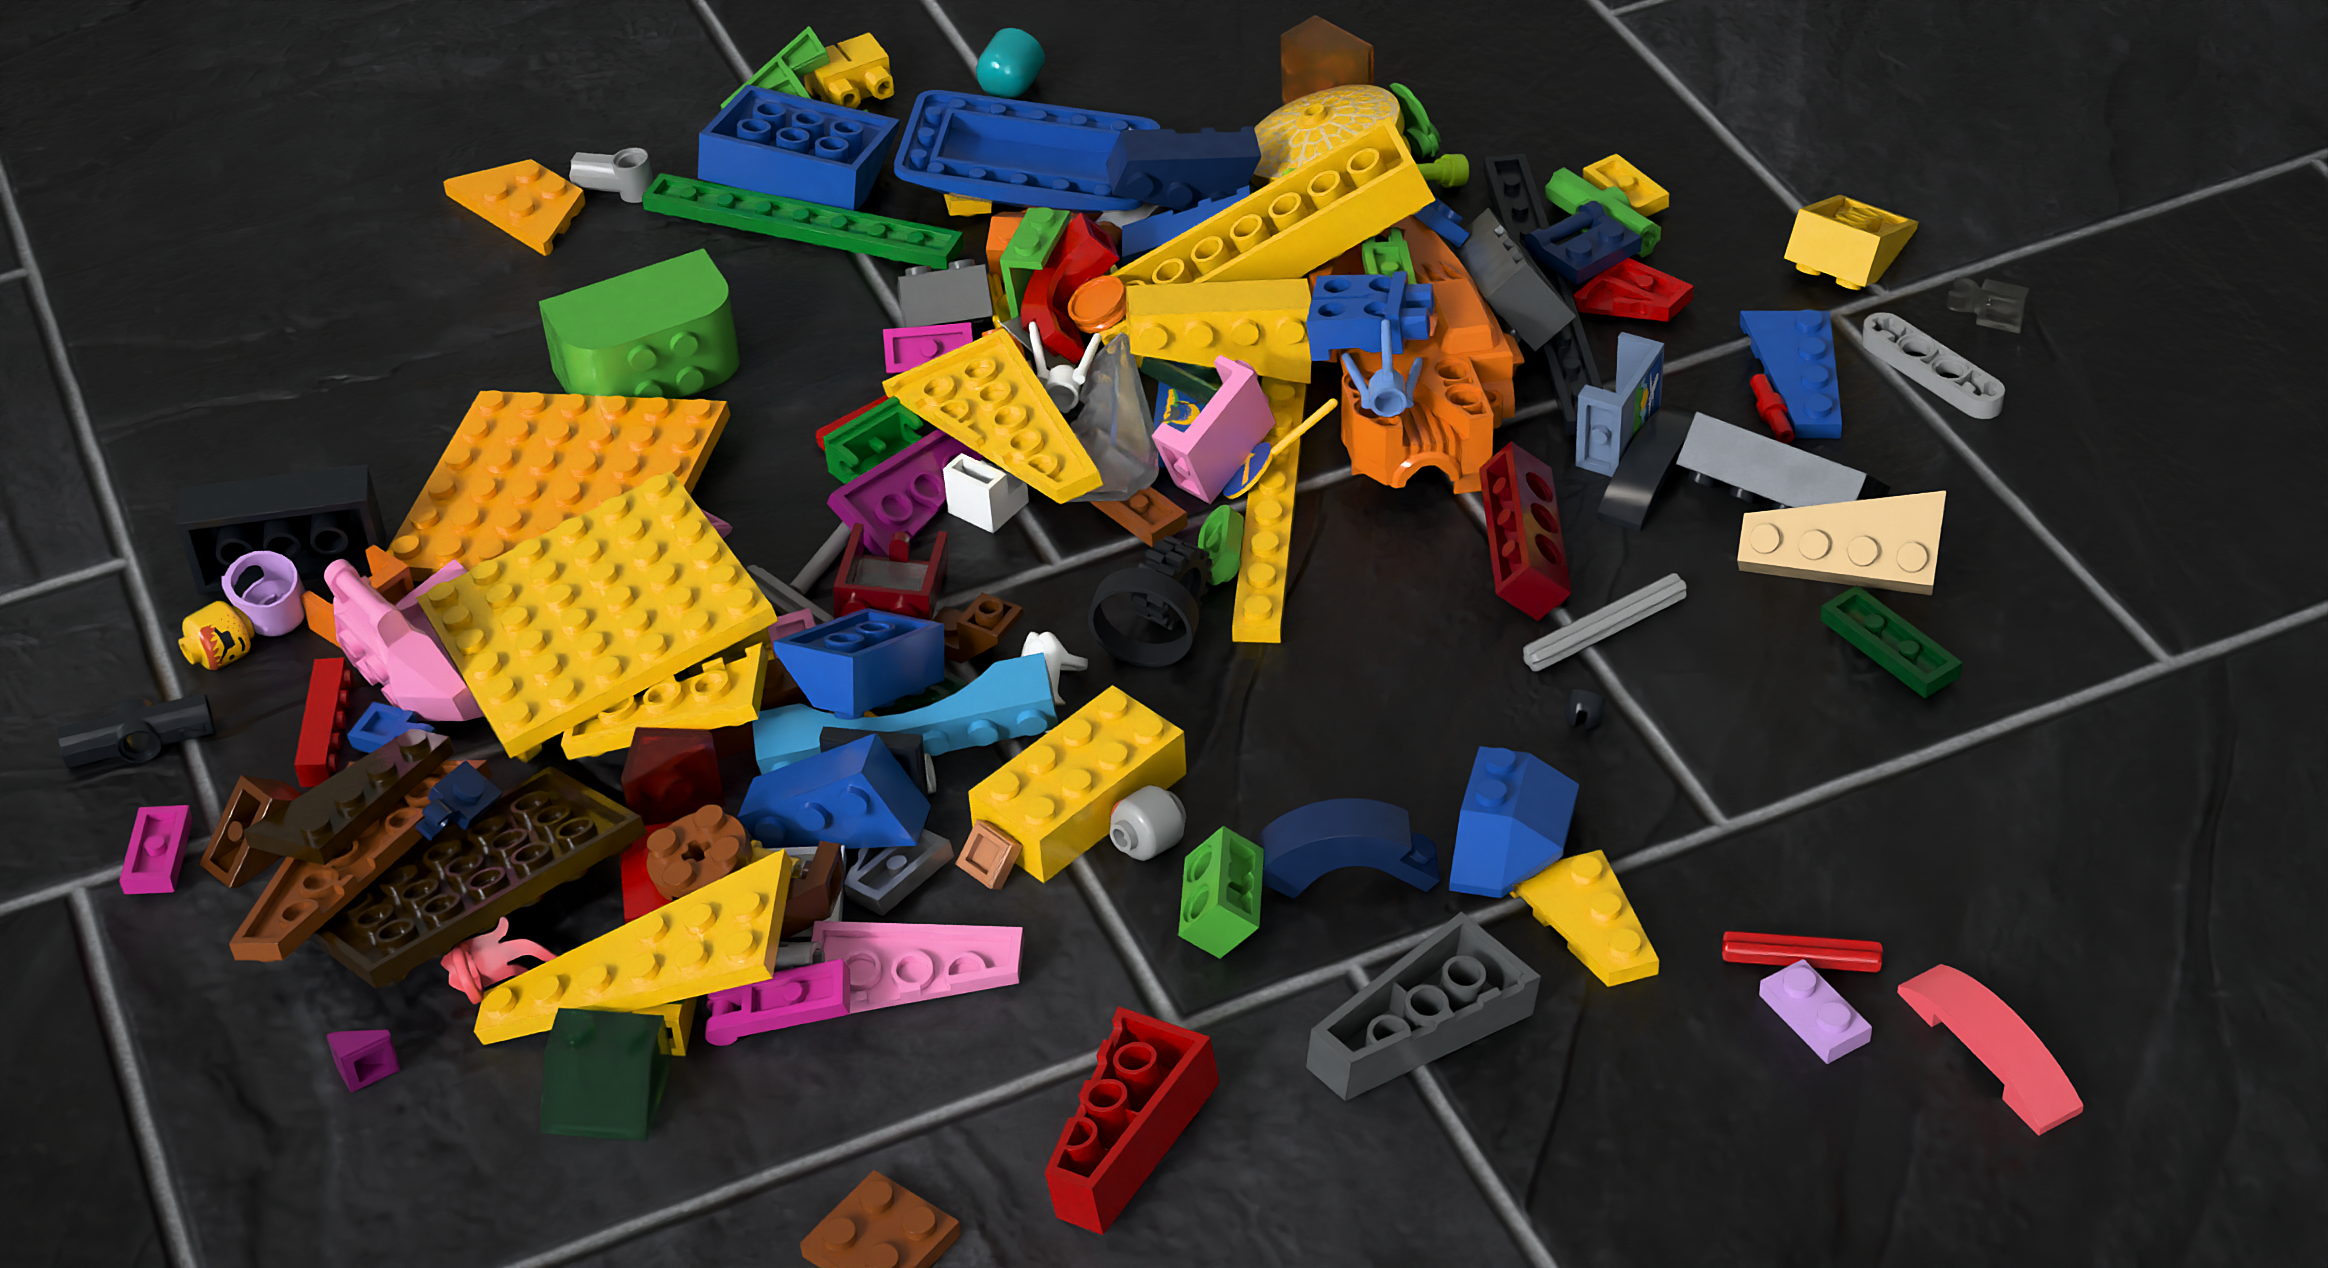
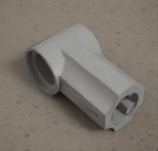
[569,147,654,203]

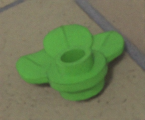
[1389,83,1441,159]

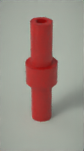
[1750,374,1795,444]

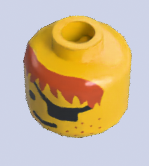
[178,601,255,671]

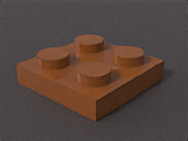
[800,1170,961,1268]

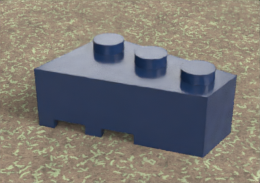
[1106,126,1262,211]

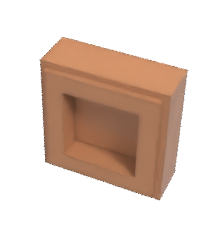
[956,819,1023,890]

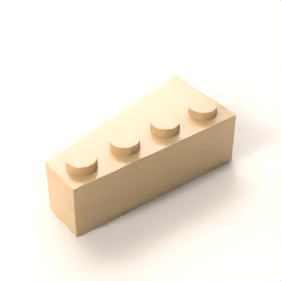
[1737,491,1946,595]

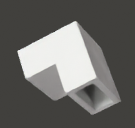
[943,453,1029,533]

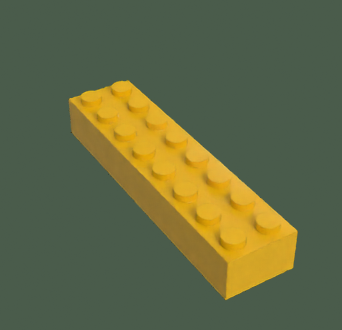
[1098,116,1436,375]

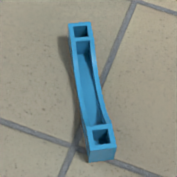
[752,652,1059,775]

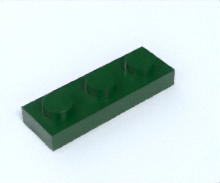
[1820,585,1963,698]

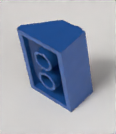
[774,608,944,720]

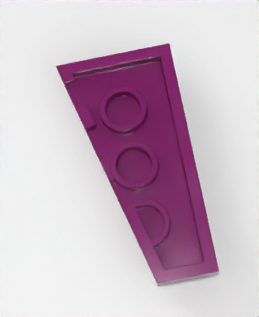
[827,429,986,558]

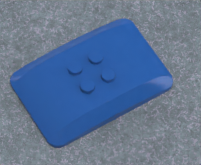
[894,90,1160,214]

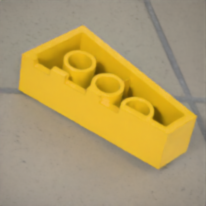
[1126,278,1312,384]

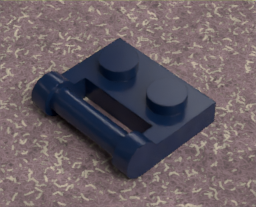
[1524,200,1642,285]

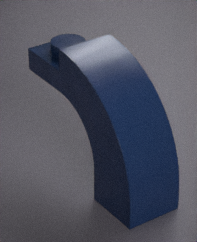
[1251,798,1440,899]

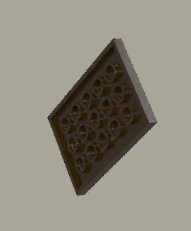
[308,766,648,989]

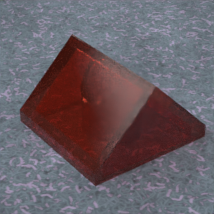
[621,727,725,826]

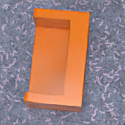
[300,545,415,650]

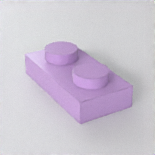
[1759,959,1872,1064]

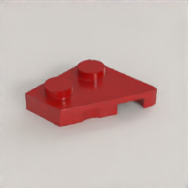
[1573,258,1694,322]

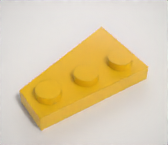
[1509,849,1659,987]

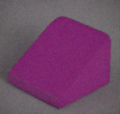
[326,1030,401,1093]

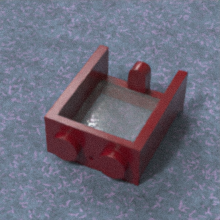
[833,523,948,621]

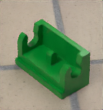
[823,396,923,485]

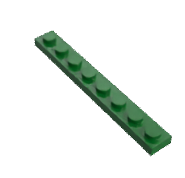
[642,173,964,270]

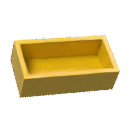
[968,685,1187,883]

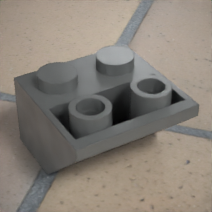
[897,259,993,328]

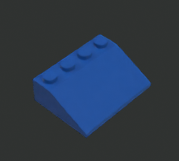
[698,84,900,211]

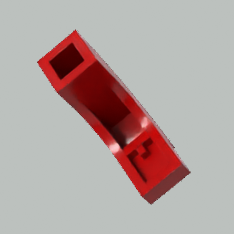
[1021,212,1120,365]

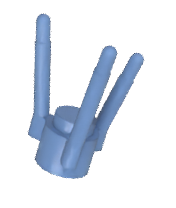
[1342,319,1423,417]

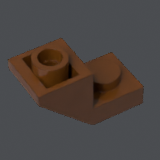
[932,592,1023,664]
[780,841,846,941]

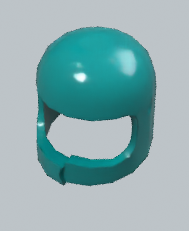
[976,28,1045,100]

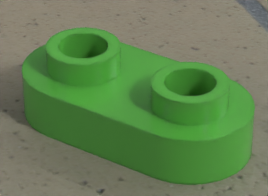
[1198,505,1244,585]

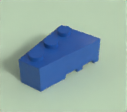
[737,733,931,849]

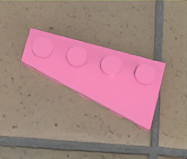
[811,921,1025,1014]

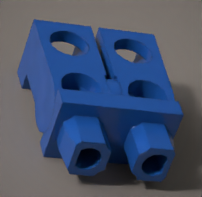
[1306,271,1435,361]

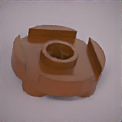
[647,805,753,901]

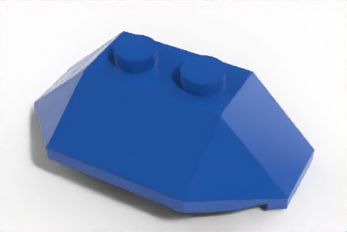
[1449,746,1579,898]

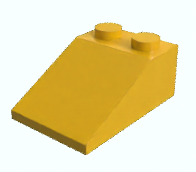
[1784,195,1919,290]

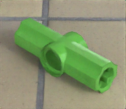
[1545,167,1661,258]

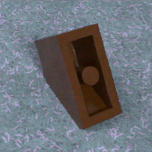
[199,775,302,889]

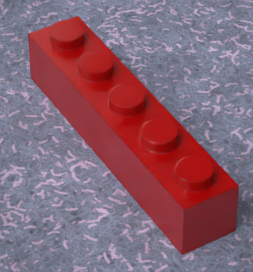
[294,657,354,787]

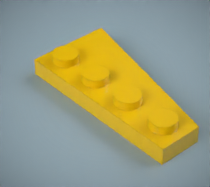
[561,642,768,760]

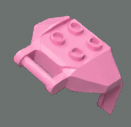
[324,559,485,722]

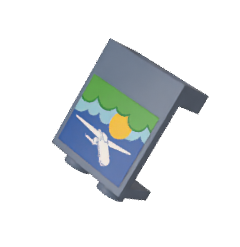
[1576,332,1665,477]

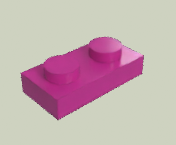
[883,323,973,375]
[119,805,193,894]

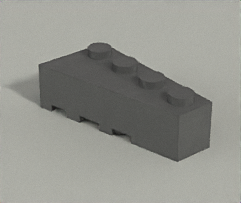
[1449,208,1576,352]
[1306,912,1541,1101]

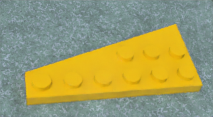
[474,849,793,1045]

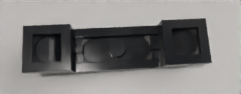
[1597,404,1712,532]

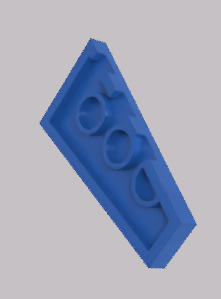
[1739,309,1842,439]

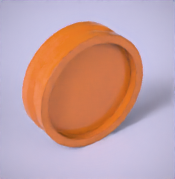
[1067,276,1126,333]

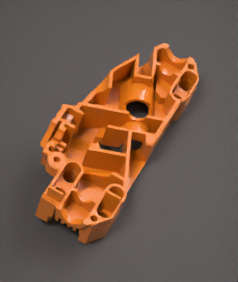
[1300,215,1525,494]

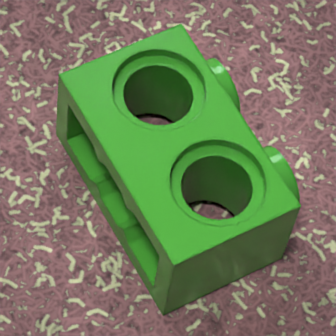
[1178,826,1264,959]

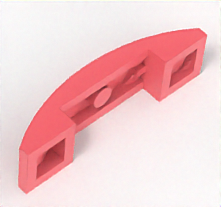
[1897,964,2084,1136]

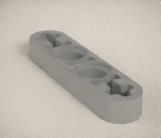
[1862,312,2005,419]

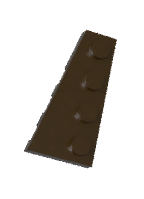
[243,729,454,865]

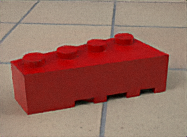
[1045,1006,1220,1235]

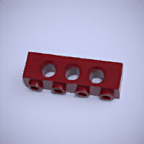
[1479,441,1572,621]

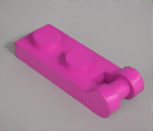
[705,958,850,1046]

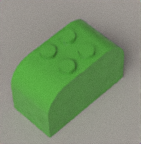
[539,248,740,399]

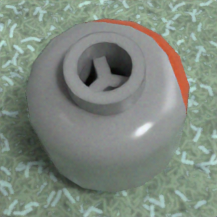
[1110,785,1186,861]

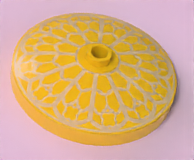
[1250,84,1405,188]

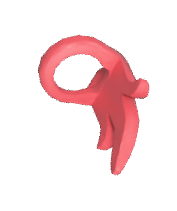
[441,916,558,1004]

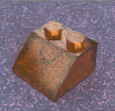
[1281,15,1374,105]

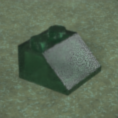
[540,1008,673,1141]

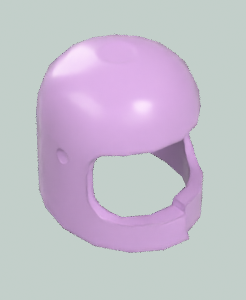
[221,551,306,637]

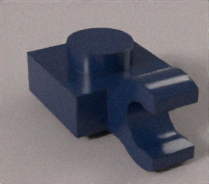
[415,760,503,841]

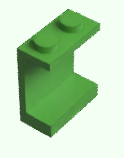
[999,207,1071,345]

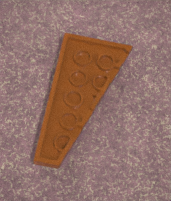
[229,760,492,962]

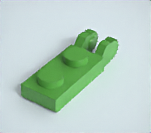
[1362,227,1417,284]

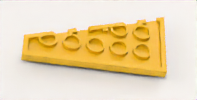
[882,328,1103,504]

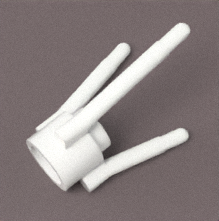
[1029,322,1102,413]

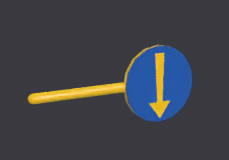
[1223,398,1338,499]

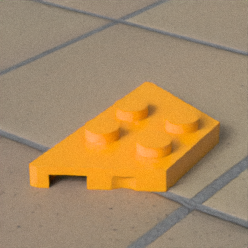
[443,159,586,256]

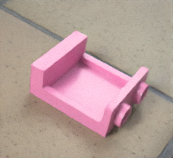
[1152,355,1276,505]

